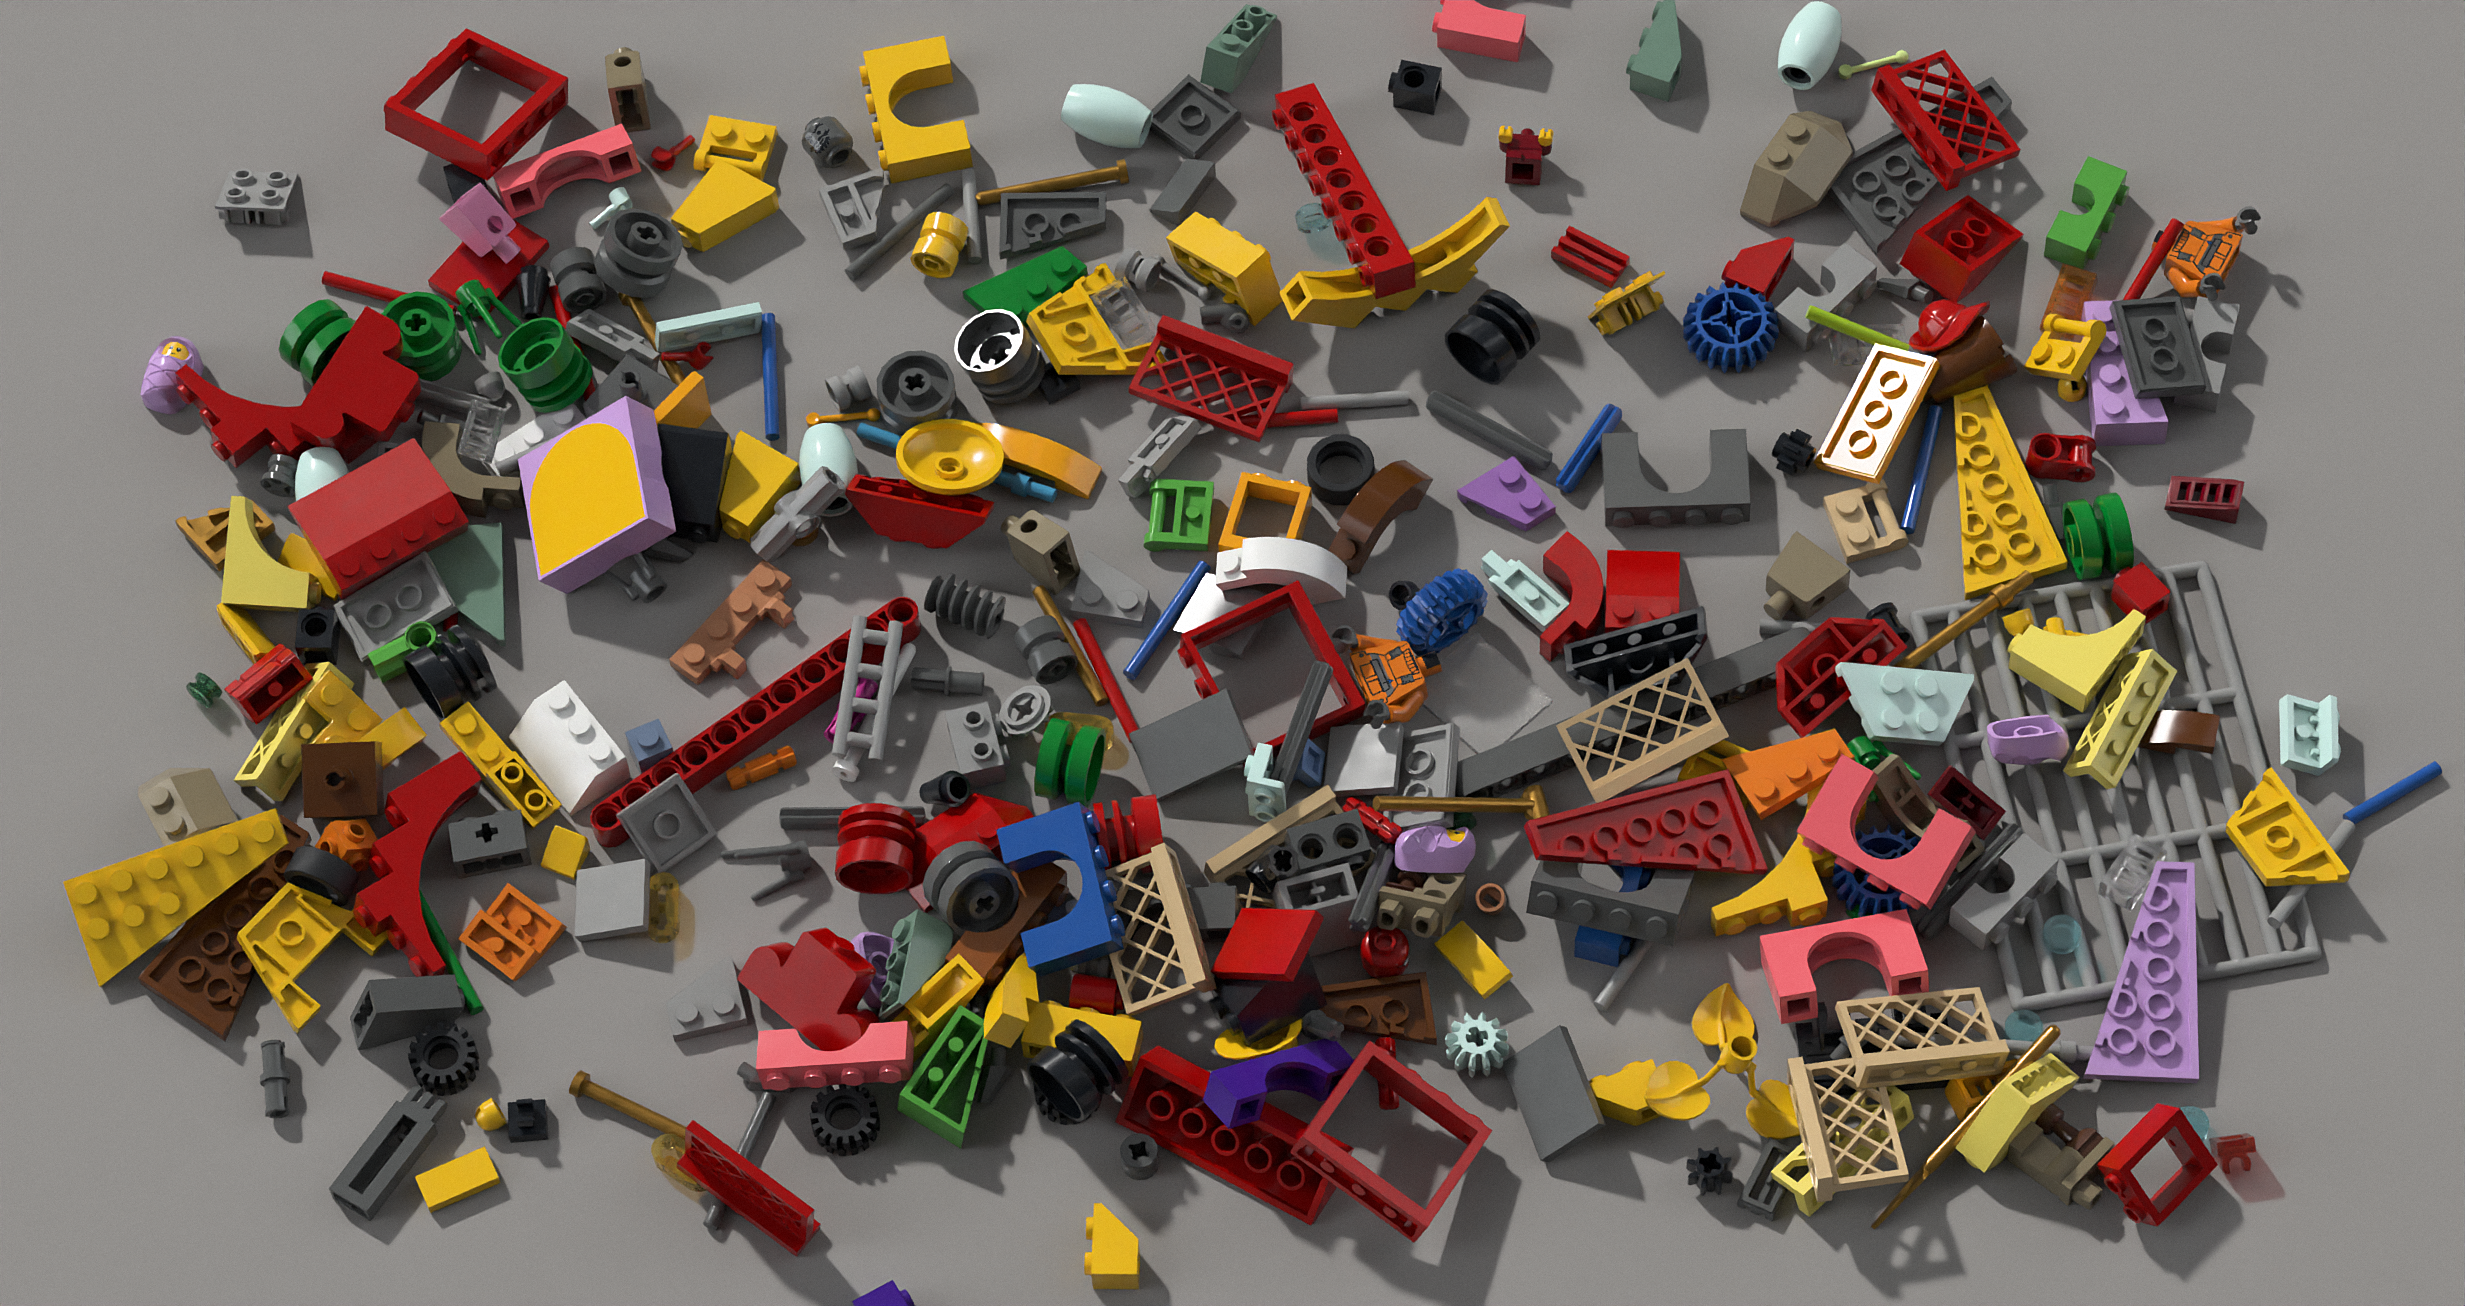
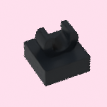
[508,1098,548,1143]

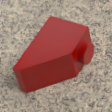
[1721,236,1795,302]

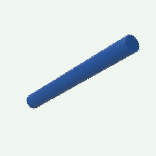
[761,313,780,441]
[1900,405,1943,534]
[1123,561,1211,680]

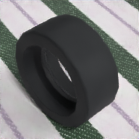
[1307,434,1375,505]
[284,846,359,907]

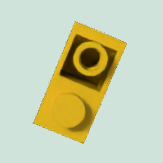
[1589,1059,1661,1126]
[1084,1203,1140,1289]

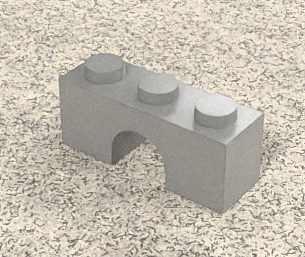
[1774,242,1877,352]
[2173,296,2240,413]
[1949,833,2059,951]

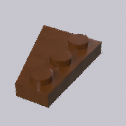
[1319,972,1437,1045]

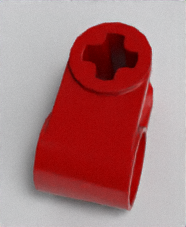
[2025,433,2096,483]

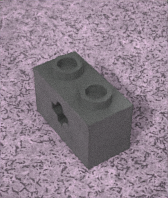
[448,809,532,879]

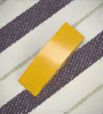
[984,952,1039,1048]
[891,954,984,1063]

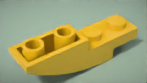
[439,702,562,829]

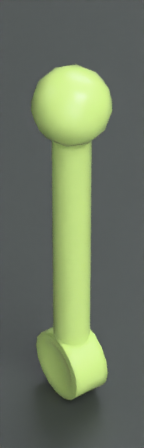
[1838,50,1909,80]

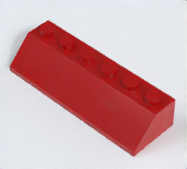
[1115,1045,1354,1226]

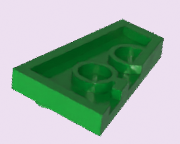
[963,246,1088,328]

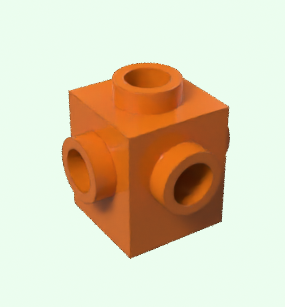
[315,819,378,872]

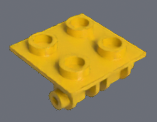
[1588,271,1666,335]

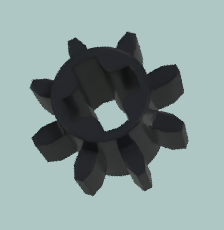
[1772,429,1816,475]
[1686,1147,1733,1196]

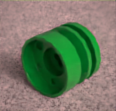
[498,317,593,413]

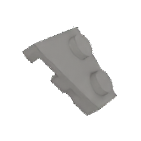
[819,168,885,251]
[666,956,748,1042]

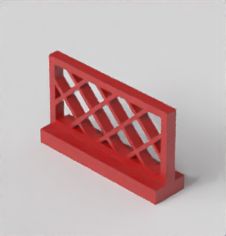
[1871,49,2021,191]
[1128,315,1294,443]
[676,1120,821,1257]

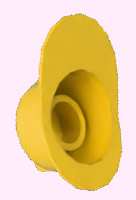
[1215,1019,1303,1060]

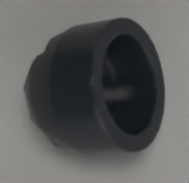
[1389,580,1420,610]

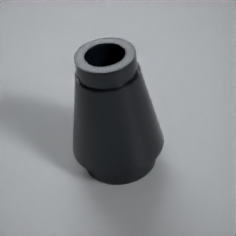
[516,265,551,320]
[919,770,971,807]

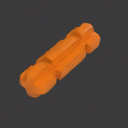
[726,745,797,790]

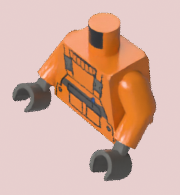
[2151,206,2261,301]
[1332,625,1442,729]

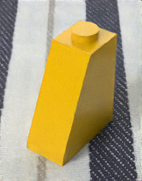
[671,158,779,252]
[719,430,801,543]

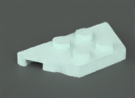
[1835,662,1974,746]

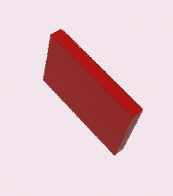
[428,219,550,321]
[1210,908,1324,981]

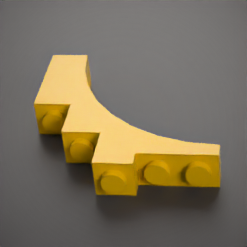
[1279,197,1510,329]
[1710,728,1866,937]

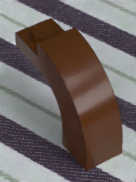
[1328,460,1433,574]

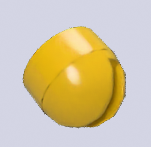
[2057,376,2087,402]
[2002,608,2034,636]
[475,1098,507,1131]

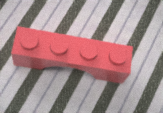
[493,124,641,219]
[756,1021,914,1091]

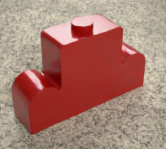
[290,306,421,449]
[737,928,880,1051]

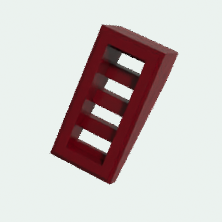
[2164,476,2245,524]

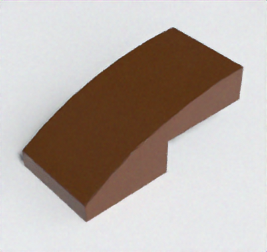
[2138,710,2220,754]

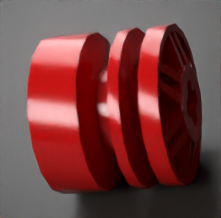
[1093,794,1163,877]
[835,803,916,894]

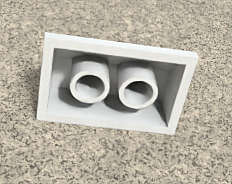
[509,680,631,817]

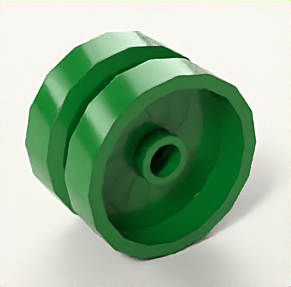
[381,291,462,382]
[279,299,356,386]
[2062,492,2134,581]
[1034,718,1106,807]

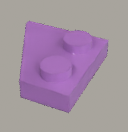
[1457,456,1556,531]

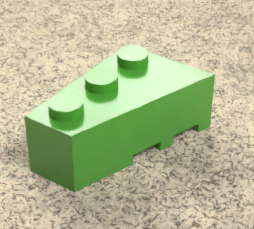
[897,1005,989,1149]

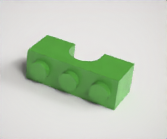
[2044,156,2130,271]

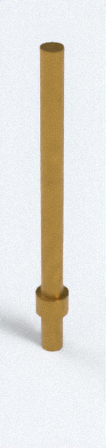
[1891,570,2034,669]

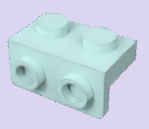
[2279,694,2341,776]
[1244,743,1286,822]

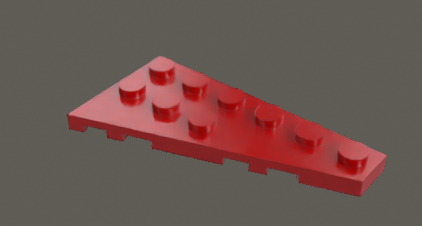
[1523,769,1768,875]

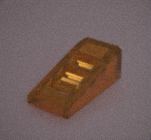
[2039,263,2098,340]

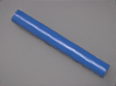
[2343,761,2442,825]

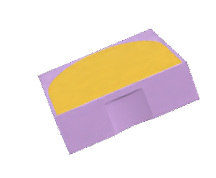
[518,396,676,594]

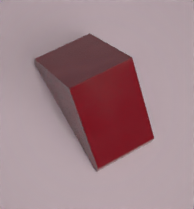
[1927,765,2006,841]

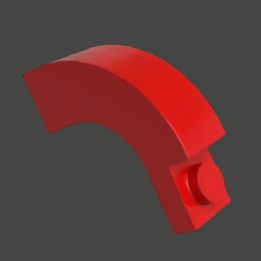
[1539,531,1603,662]

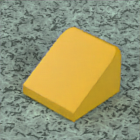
[541,825,591,880]

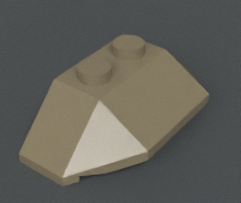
[1740,111,1853,227]
[138,768,238,846]

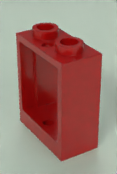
[2097,1103,2218,1227]

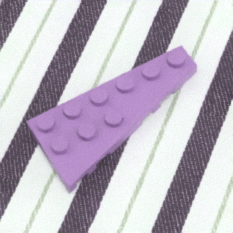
[2083,861,2199,1083]

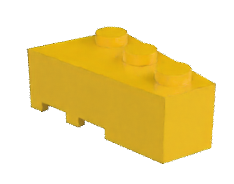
[1166,211,1283,326]

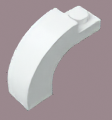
[1215,537,1347,605]

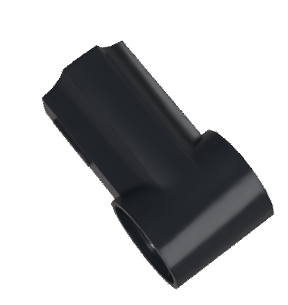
[1245,844,1299,894]

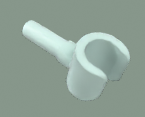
[589,187,633,230]

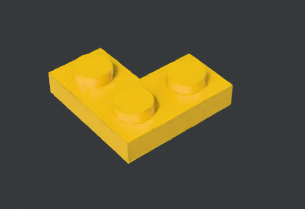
[302,670,383,744]

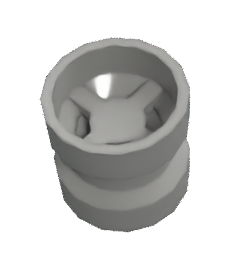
[1114,246,1163,293]
[825,365,872,412]

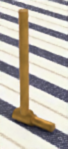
[1373,785,1550,820]

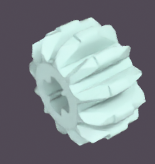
[1445,1011,1509,1078]

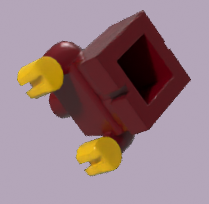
[1498,126,1554,185]

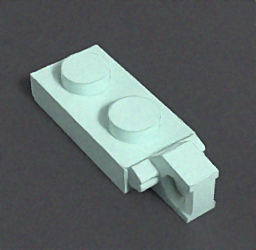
[1481,550,1570,632]

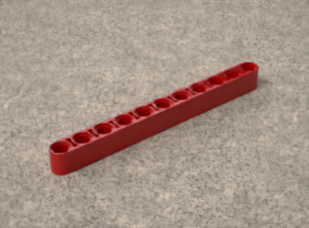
[590,597,921,848]

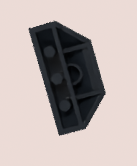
[1564,606,1708,700]

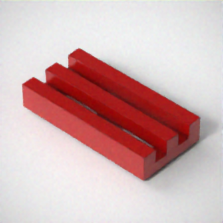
[1551,225,1630,288]

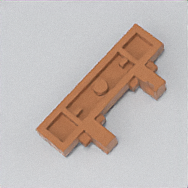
[669,559,794,685]

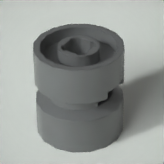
[550,247,607,314]
[1014,615,1078,685]

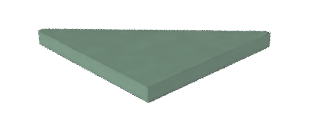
[427,522,506,646]

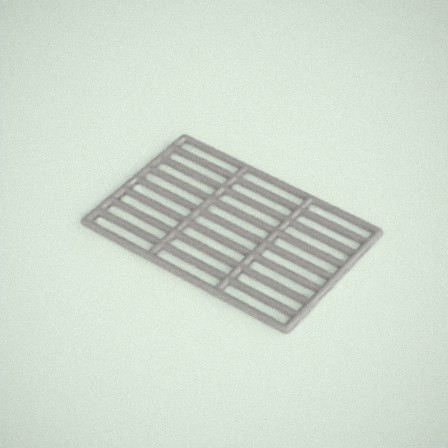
[1909,561,2321,1013]

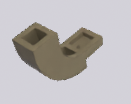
[422,421,525,518]
[1872,754,1985,873]

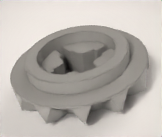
[999,685,1054,739]

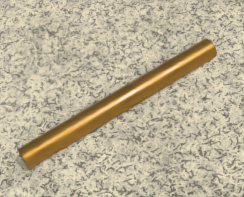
[1032,585,1109,707]

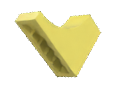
[221,496,321,612]
[2007,609,2146,713]
[1956,1053,2080,1173]

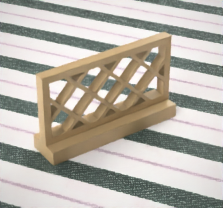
[1556,658,1729,803]
[1203,784,1374,909]
[1105,843,1217,1016]
[1835,987,2010,1089]
[1787,1057,1909,1203]

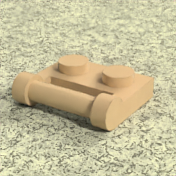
[1823,479,1909,564]

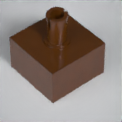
[301,741,384,818]

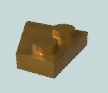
[175,500,276,571]

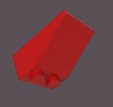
[1899,195,2024,302]
[1605,550,1680,633]

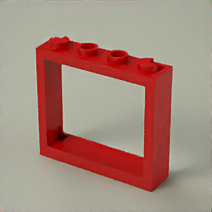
[383,28,568,181]
[1177,580,1365,768]
[1290,1040,1493,1243]

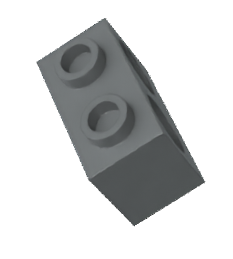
[1284,809,1371,876]

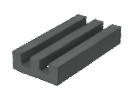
[1737,1137,1800,1221]

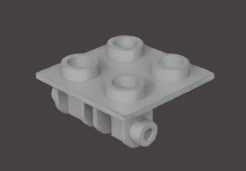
[215,169,298,225]

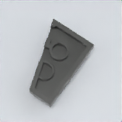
[999,192,1107,260]

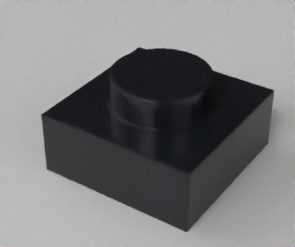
[1038,362,1081,405]

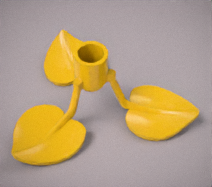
[1644,983,1800,1140]

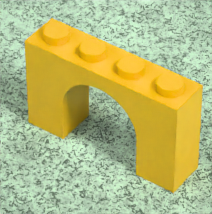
[859,36,973,184]

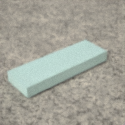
[655,302,762,352]

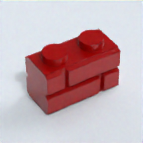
[224,643,313,725]

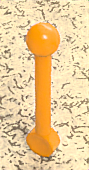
[806,408,880,427]

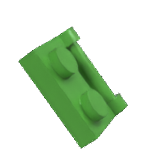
[1143,479,1214,552]

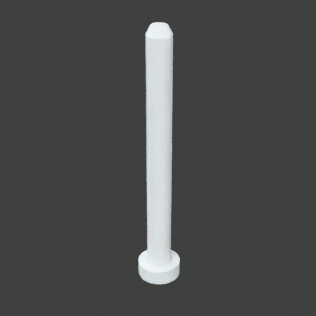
[832,643,916,782]

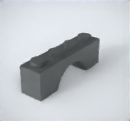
[1114,882,1241,946]

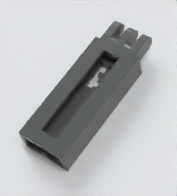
[329,1084,448,1221]

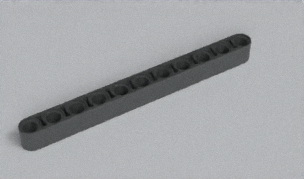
[1455,627,1810,798]

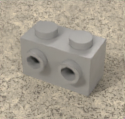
[945,702,1011,790]

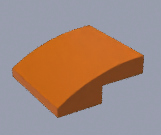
[458,883,567,982]

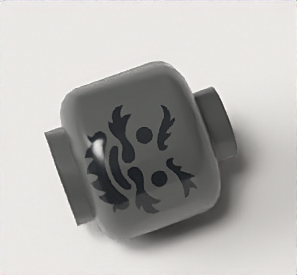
[801,116,853,168]

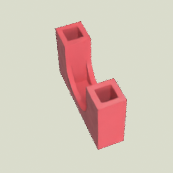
[1432,0,1526,62]
[1797,754,1976,910]
[1759,909,1929,1024]

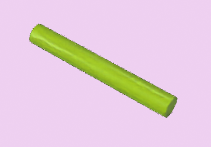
[1805,305,1909,351]

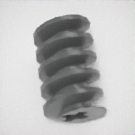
[924,573,1006,639]

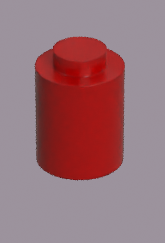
[1069,973,1124,1016]

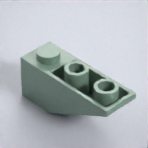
[1626,0,1682,102]
[1200,4,1277,94]
[879,909,954,1019]

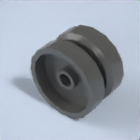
[594,208,683,298]
[877,350,958,436]
[923,841,1020,936]

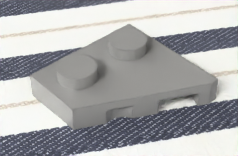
[1071,550,1150,628]

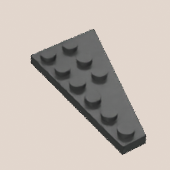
[1828,77,2012,254]

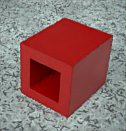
[2111,562,2171,625]

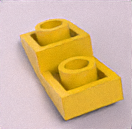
[356,707,427,770]
[1434,920,1513,1000]

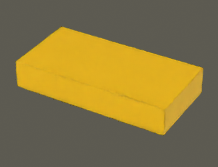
[415,1146,501,1213]

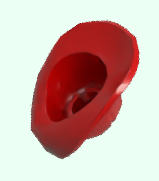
[1908,299,1990,354]

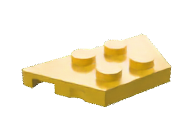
[2225,767,2350,887]

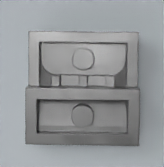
[1173,573,1266,660]

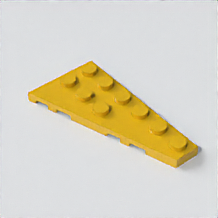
[1953,385,2068,600]
[63,808,289,987]

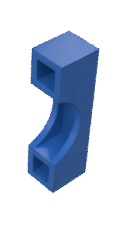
[1574,865,1653,968]

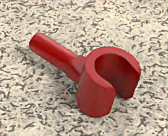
[651,135,695,171]
[661,342,714,370]

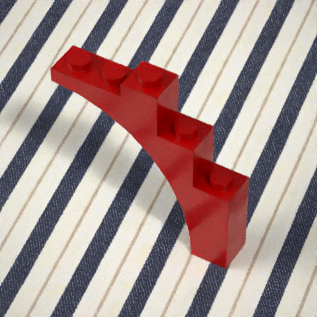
[175,364,414,468]
[353,751,482,977]

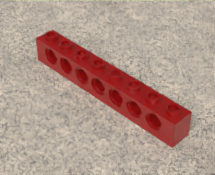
[1272,83,1416,299]

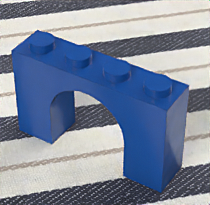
[996,802,1125,977]

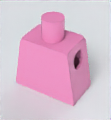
[439,183,521,264]

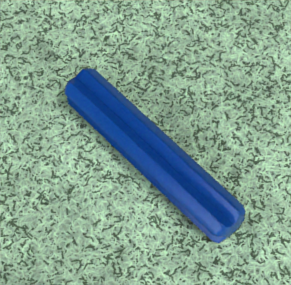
[1556,403,1622,493]

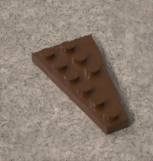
[138,815,312,1042]

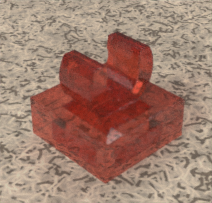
[2209,1133,2256,1174]

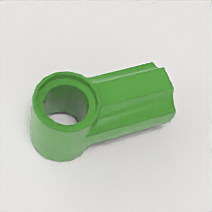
[367,621,439,683]

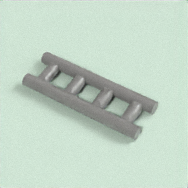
[832,615,904,763]

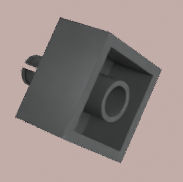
[583,354,678,418]

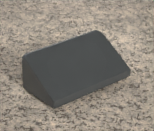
[1149,159,1216,226]

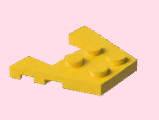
[1026,263,1167,375]
[237,883,389,1034]

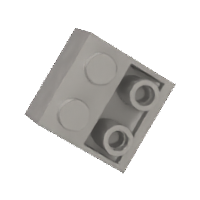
[1272,863,1364,958]

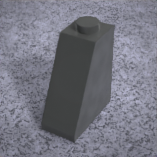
[350,975,465,1050]

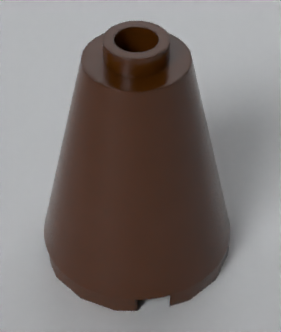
[1923,315,2017,405]

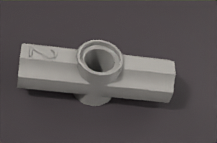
[750,466,845,563]

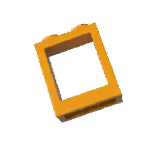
[1218,472,1312,552]

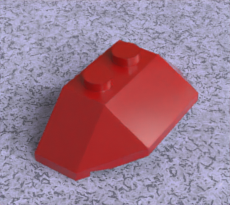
[845,474,994,549]
[1775,617,1907,738]
[905,793,1035,913]

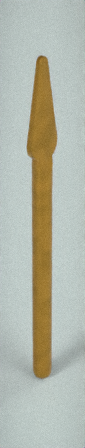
[1871,1025,2061,1229]

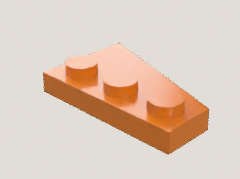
[1721,729,1855,820]

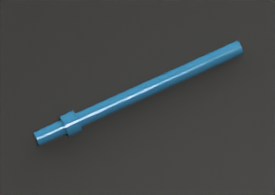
[857,423,1057,503]

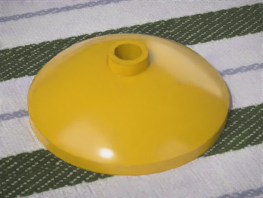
[896,419,1004,496]

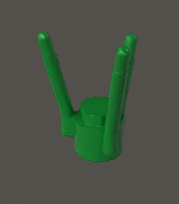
[455,279,522,355]
[1847,736,1921,803]

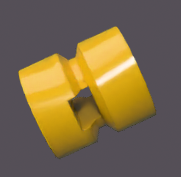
[910,212,969,278]

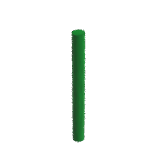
[419,890,484,1015]

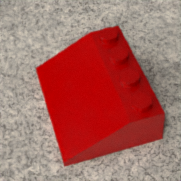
[287,438,469,600]

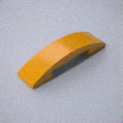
[975,423,1102,499]

